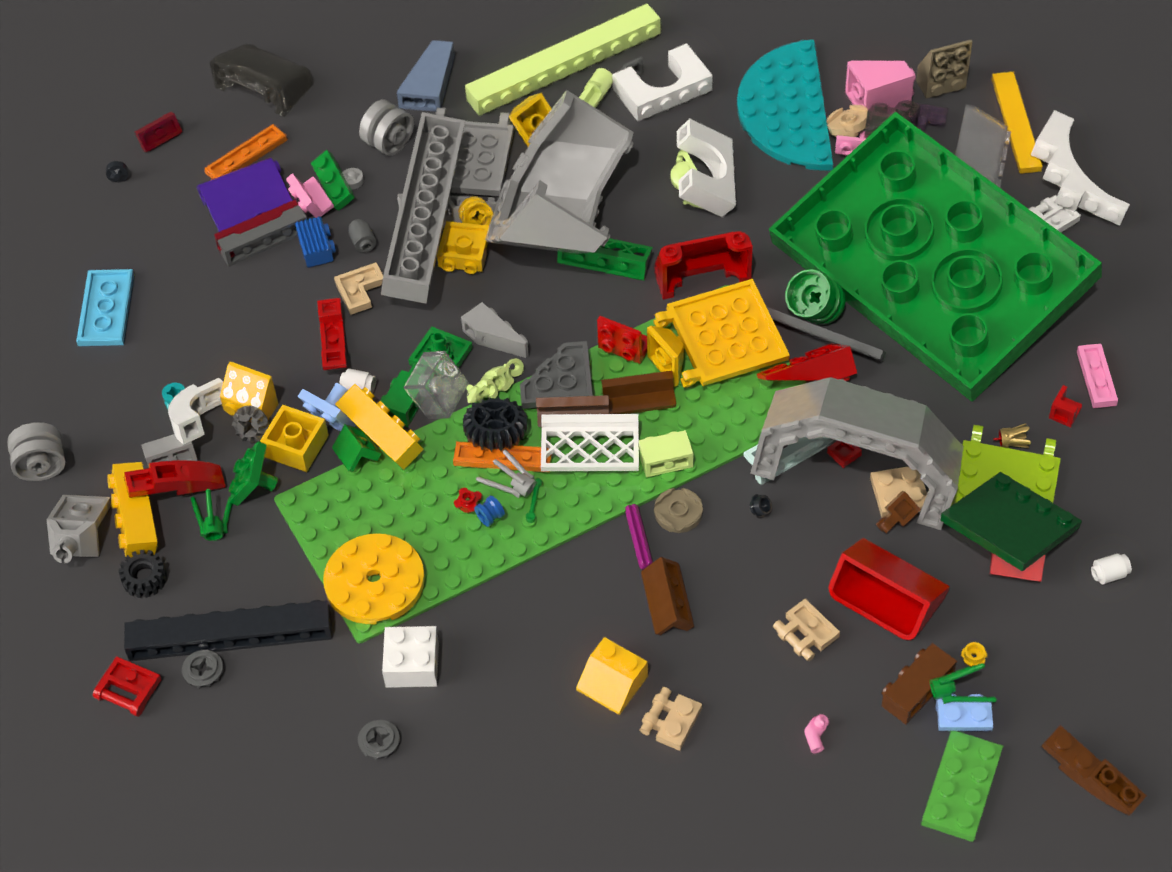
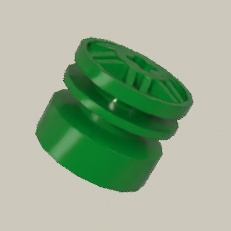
[785,269,845,325]

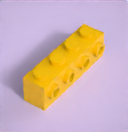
[335,384,424,470]
[108,462,157,558]

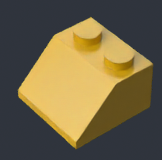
[576,637,648,715]

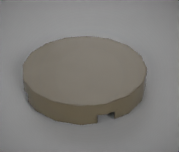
[654,488,703,533]

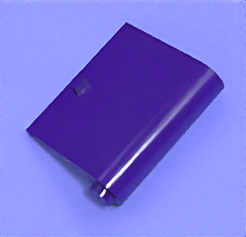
[197,158,292,232]

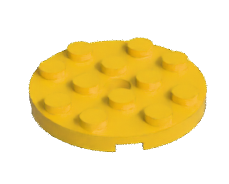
[323,534,425,624]

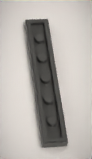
[767,307,887,362]

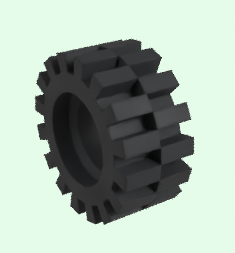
[118,550,167,598]

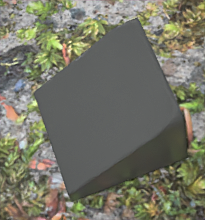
[618,57,643,76]

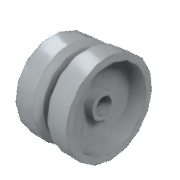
[359,99,414,156]
[7,423,65,481]

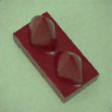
[135,112,182,152]

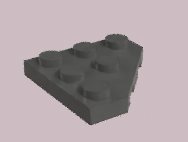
[520,341,593,409]

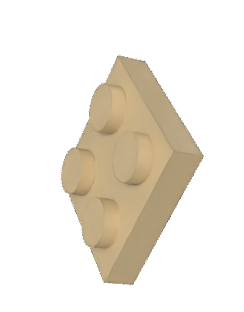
[870,467,927,517]

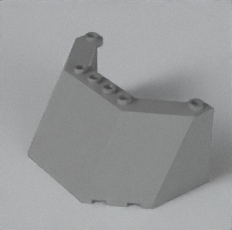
[485,90,634,254]
[750,377,963,530]

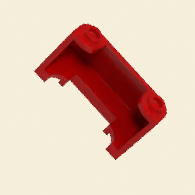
[654,231,753,300]

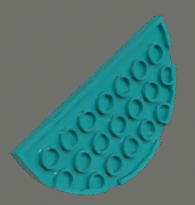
[737,40,833,171]

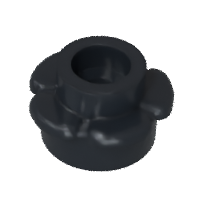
[749,494,772,518]

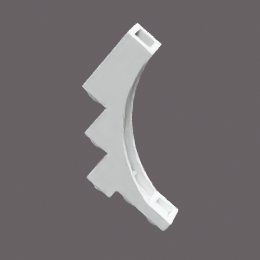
[1031,110,1130,226]

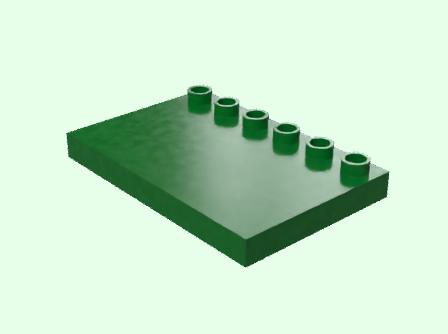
[769,112,1102,402]

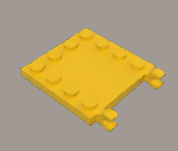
[653,279,790,388]

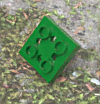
[408,326,473,381]
[229,441,278,506]

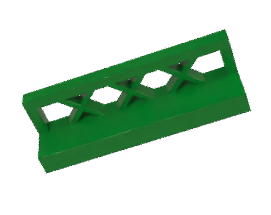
[557,238,653,281]

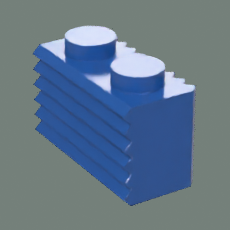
[295,216,336,268]

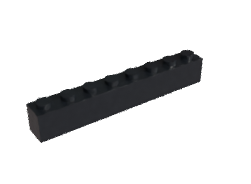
[124,600,332,662]

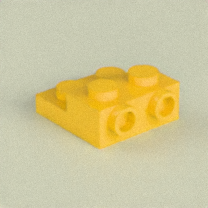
[437,221,489,274]

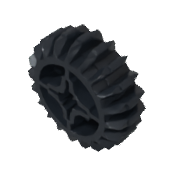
[463,397,528,452]

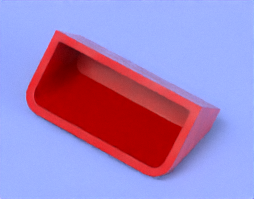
[829,538,950,640]

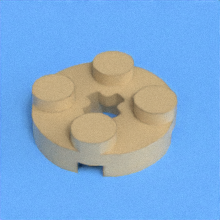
[827,105,872,137]

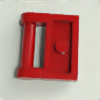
[93,656,162,717]

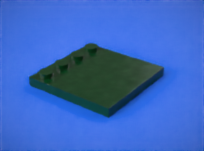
[940,472,1082,571]

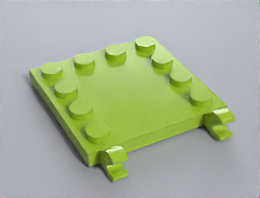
[950,425,1061,507]

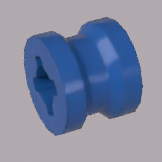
[474,495,505,527]

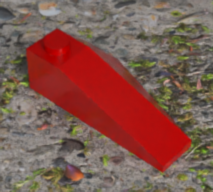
[756,343,857,381]

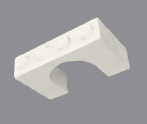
[612,44,712,122]
[677,119,736,217]

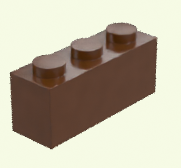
[882,643,957,725]

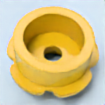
[961,642,987,666]

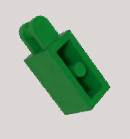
[380,363,431,428]

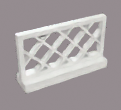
[541,414,639,471]

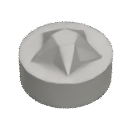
[343,168,364,189]

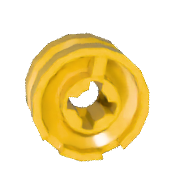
[458,196,493,226]

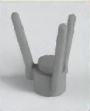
[476,450,536,498]

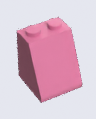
[845,61,915,119]

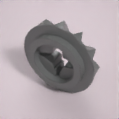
[231,405,269,444]
[182,650,223,689]
[358,720,400,760]

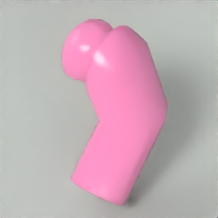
[805,714,829,754]

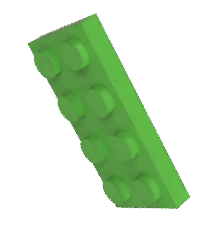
[921,731,1003,842]

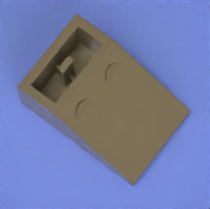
[916,40,973,98]

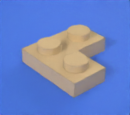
[334,262,383,315]

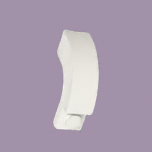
[168,378,223,445]

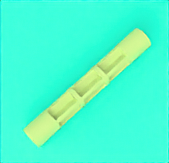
[579,68,613,108]

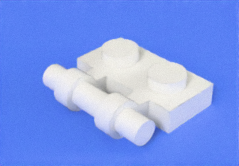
[1029,195,1081,232]

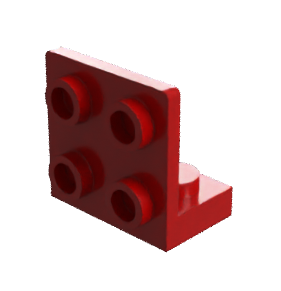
[597,316,647,364]

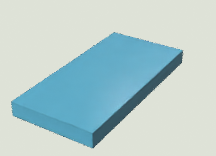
[76,269,134,346]

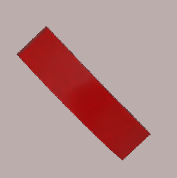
[317,298,347,370]

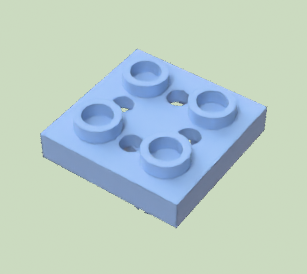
[298,383,356,432]

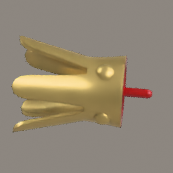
[993,423,1031,448]

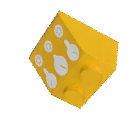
[220,361,279,423]

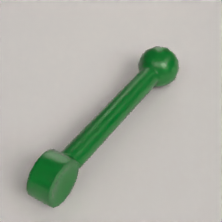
[526,478,542,523]

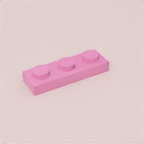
[1077,344,1118,408]

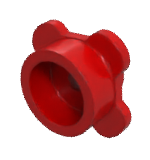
[454,488,482,513]

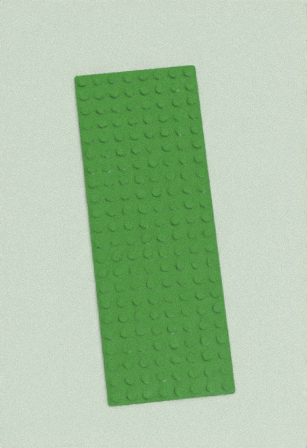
[274,285,806,643]

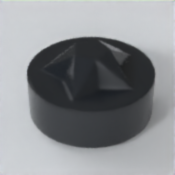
[106,161,128,182]

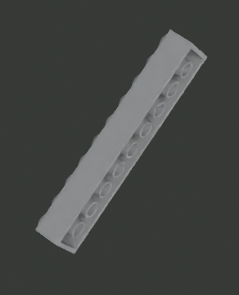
[381,112,465,304]

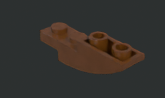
[1041,725,1147,815]

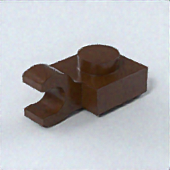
[875,491,921,533]

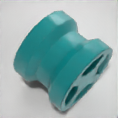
[162,382,185,409]

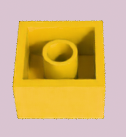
[260,405,329,472]

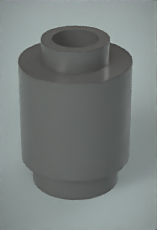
[348,219,376,252]

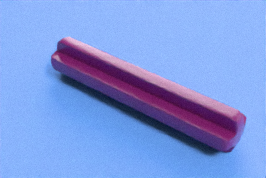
[625,504,653,570]

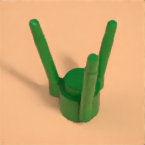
[190,489,232,541]
[930,663,997,704]

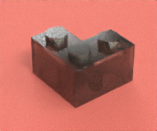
[865,100,921,136]

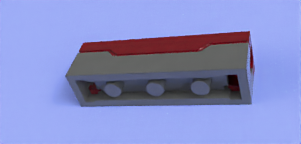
[214,200,307,267]

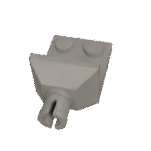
[47,495,111,563]

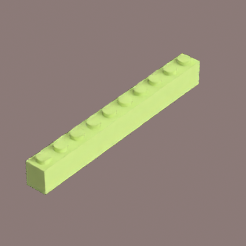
[465,4,661,116]

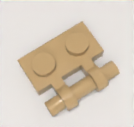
[773,599,840,661]
[640,687,702,751]

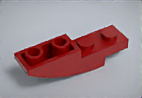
[124,460,225,498]

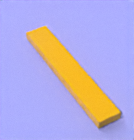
[992,72,1042,174]

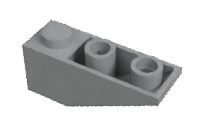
[461,302,529,358]

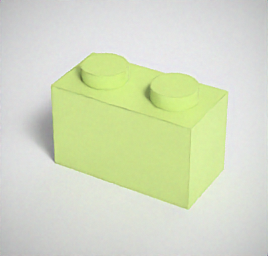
[638,430,693,477]

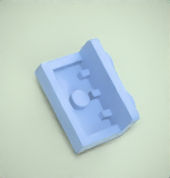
[935,694,993,731]

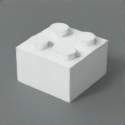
[382,626,439,687]

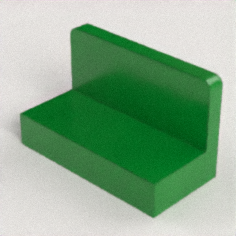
[332,424,382,472]

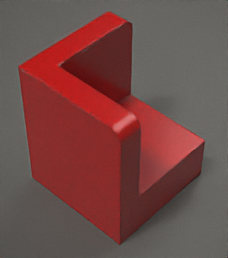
[1049,385,1082,428]

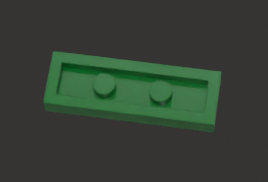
[311,150,355,211]

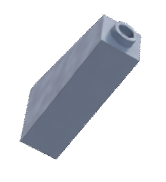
[397,40,455,111]

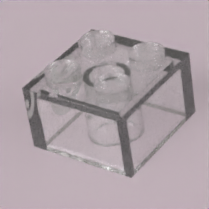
[403,351,469,419]

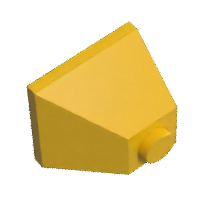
[509,93,551,146]
[647,326,684,387]

